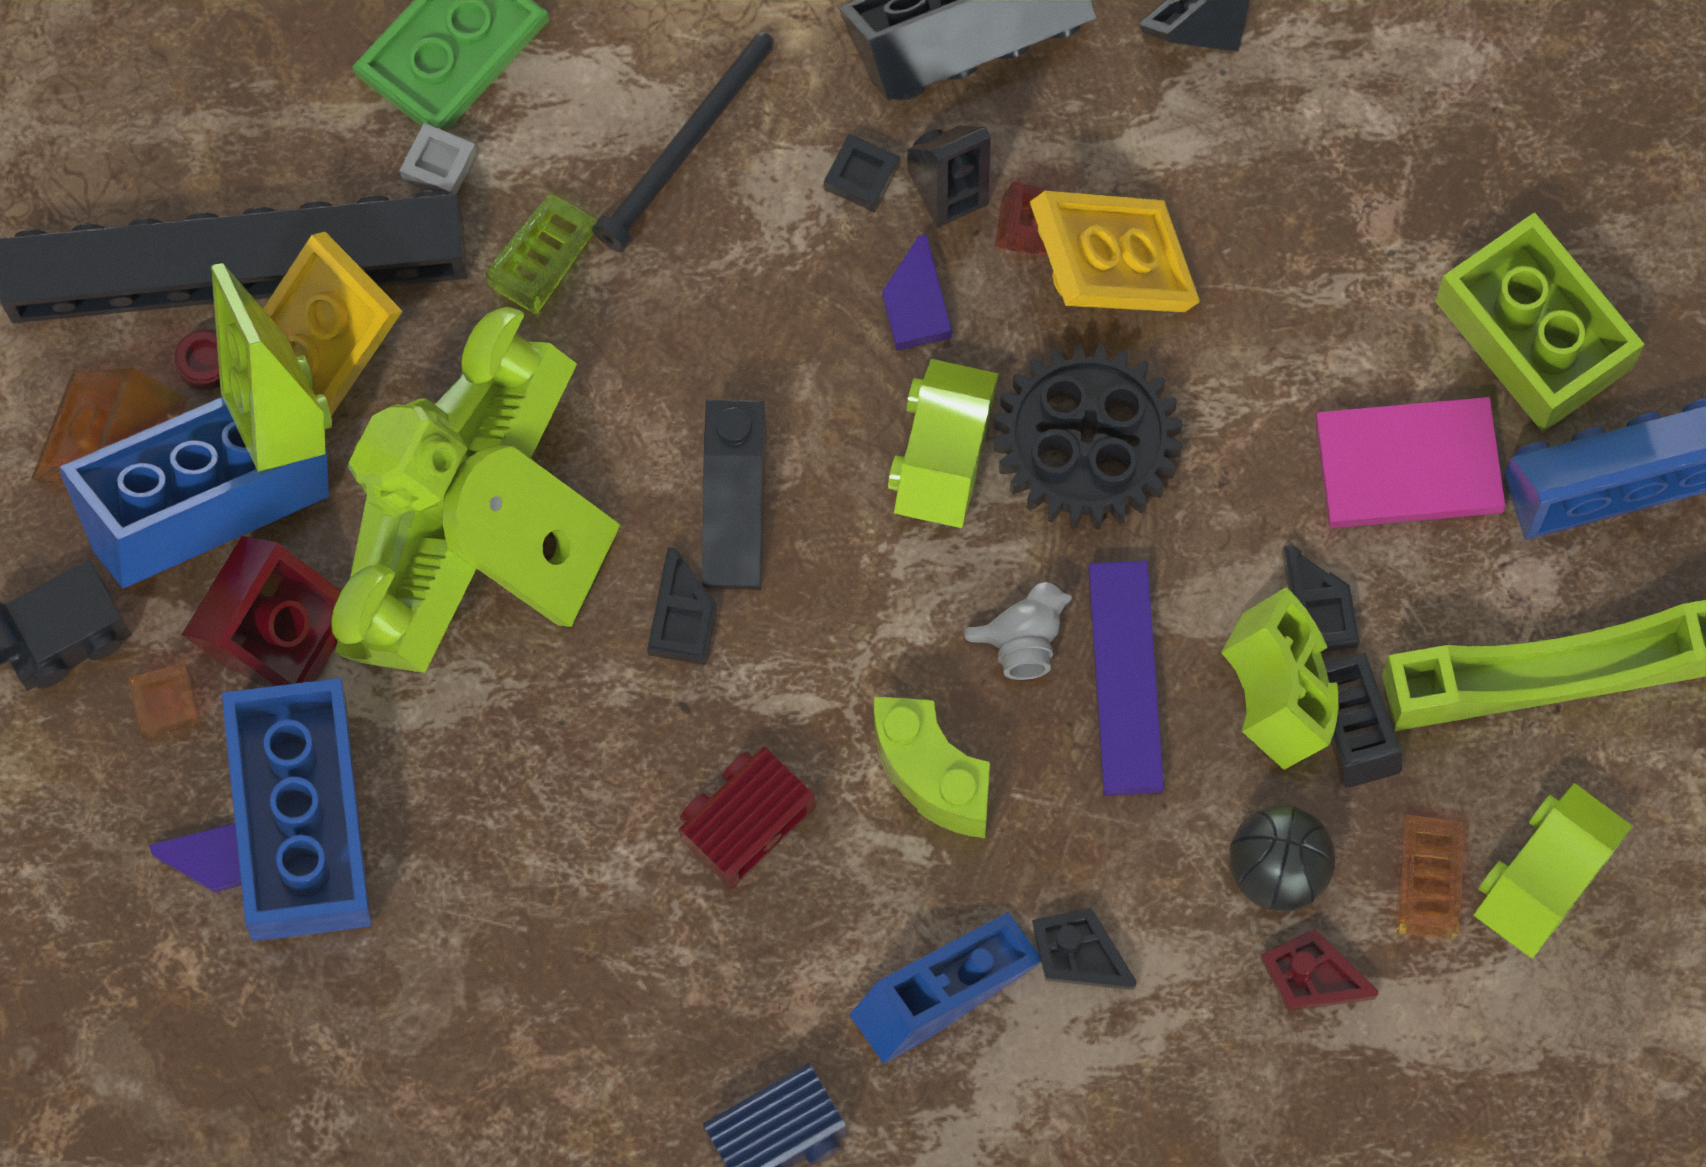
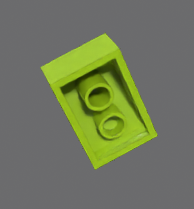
[211,263,332,472]

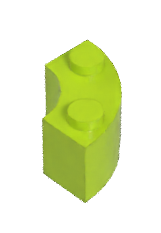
[888,359,999,528]
[1221,587,1338,770]
[874,696,990,838]
[1473,783,1633,959]

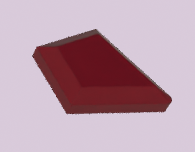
[1260,929,1379,1011]

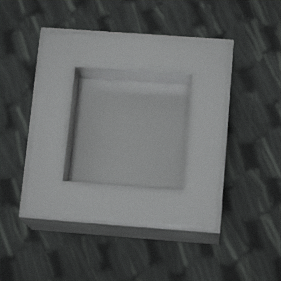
[399,123,477,194]

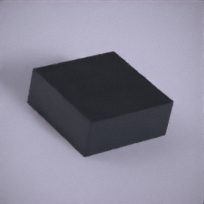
[824,134,900,212]

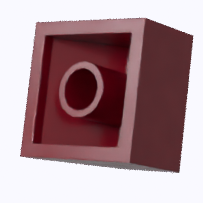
[181,536,341,687]

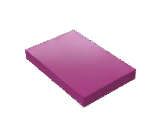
[1315,397,1505,529]

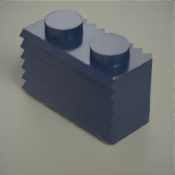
[703,1063,847,1167]

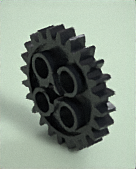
[994,343,1183,529]

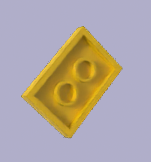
[1030,191,1200,312]
[263,232,403,416]

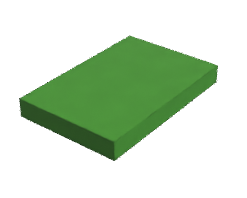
[352,0,549,132]

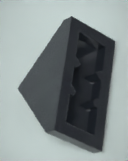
[1138,0,1249,52]

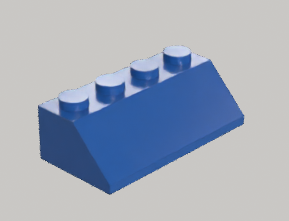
[60,397,329,589]
[1504,398,1706,540]

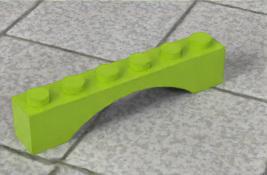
[1381,600,1706,731]

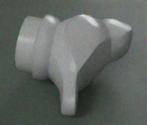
[964,582,1072,680]

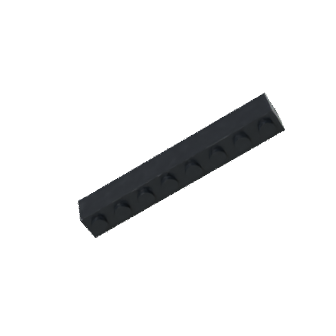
[0,190,468,324]

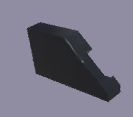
[1282,545,1360,652]
[647,547,717,665]

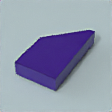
[882,235,952,351]
[149,823,242,893]

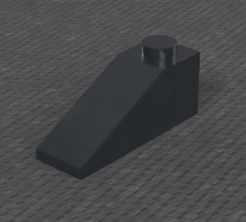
[907,126,991,228]
[702,400,767,590]

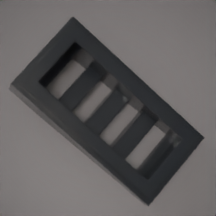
[1324,653,1402,787]

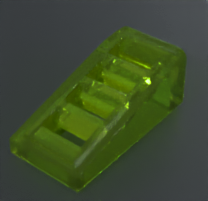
[485,193,597,315]

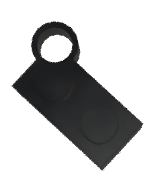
[0,559,132,691]

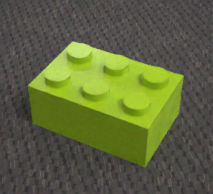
[1435,212,1645,433]

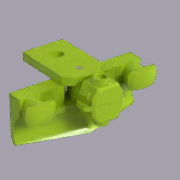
[331,307,620,673]

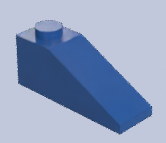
[849,912,1041,1064]

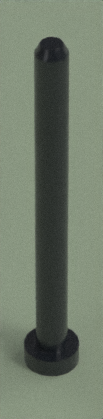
[592,32,774,252]

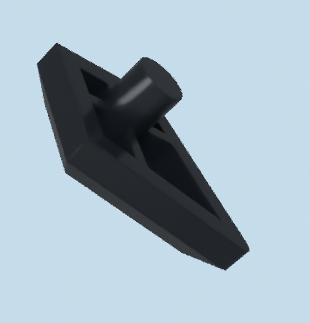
[1032,908,1137,990]

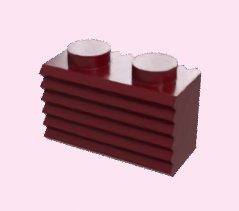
[679,746,816,889]

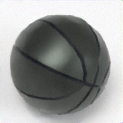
[1229,806,1335,911]

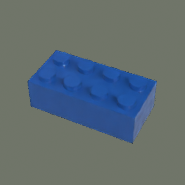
[222,678,372,942]

